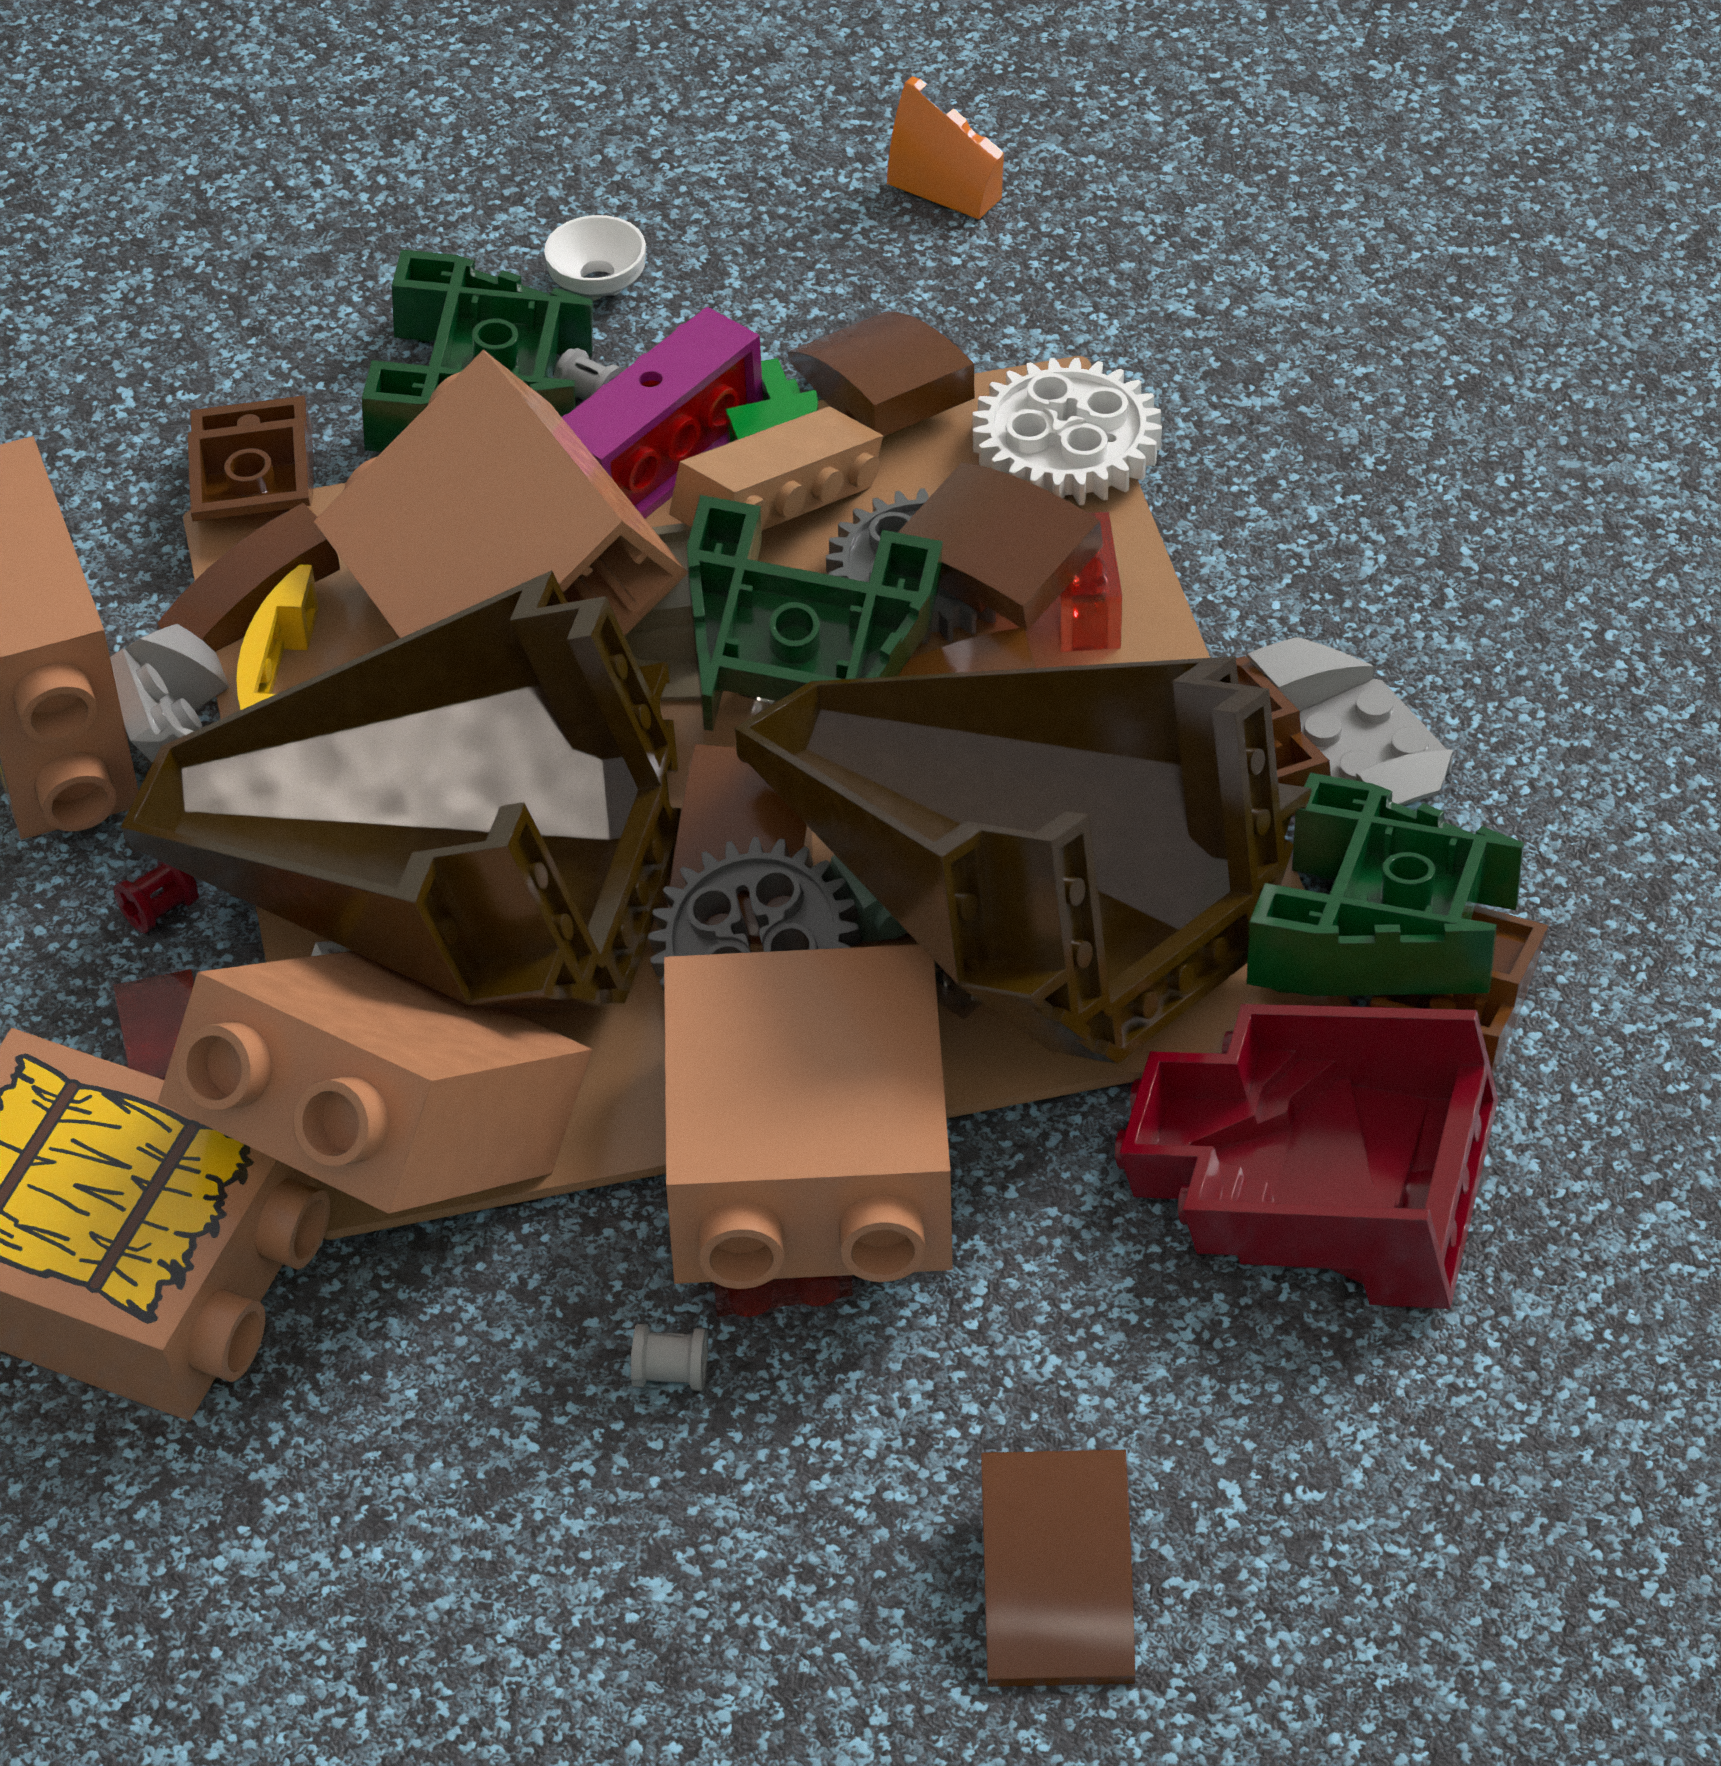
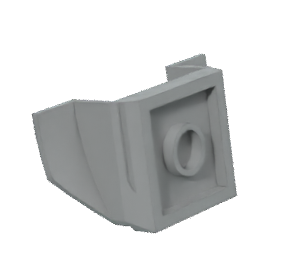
[110,624,229,763]
[1247,637,1453,806]

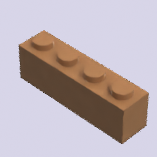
[669,406,883,531]

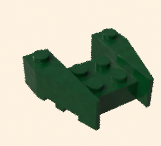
[362,249,593,452]
[686,495,943,731]
[1246,773,1524,996]

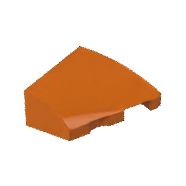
[887,76,1004,219]

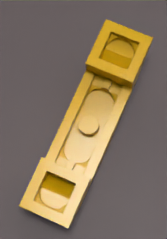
[236,564,319,710]

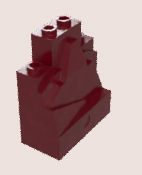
[1115,1004,1498,1309]

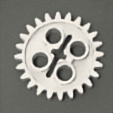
[973,358,1162,505]

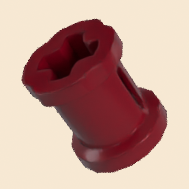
[114,860,199,933]

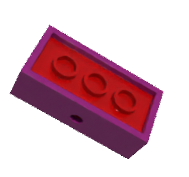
[562,307,763,519]

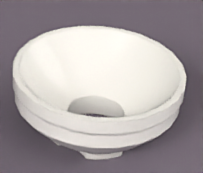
[544,215,646,300]

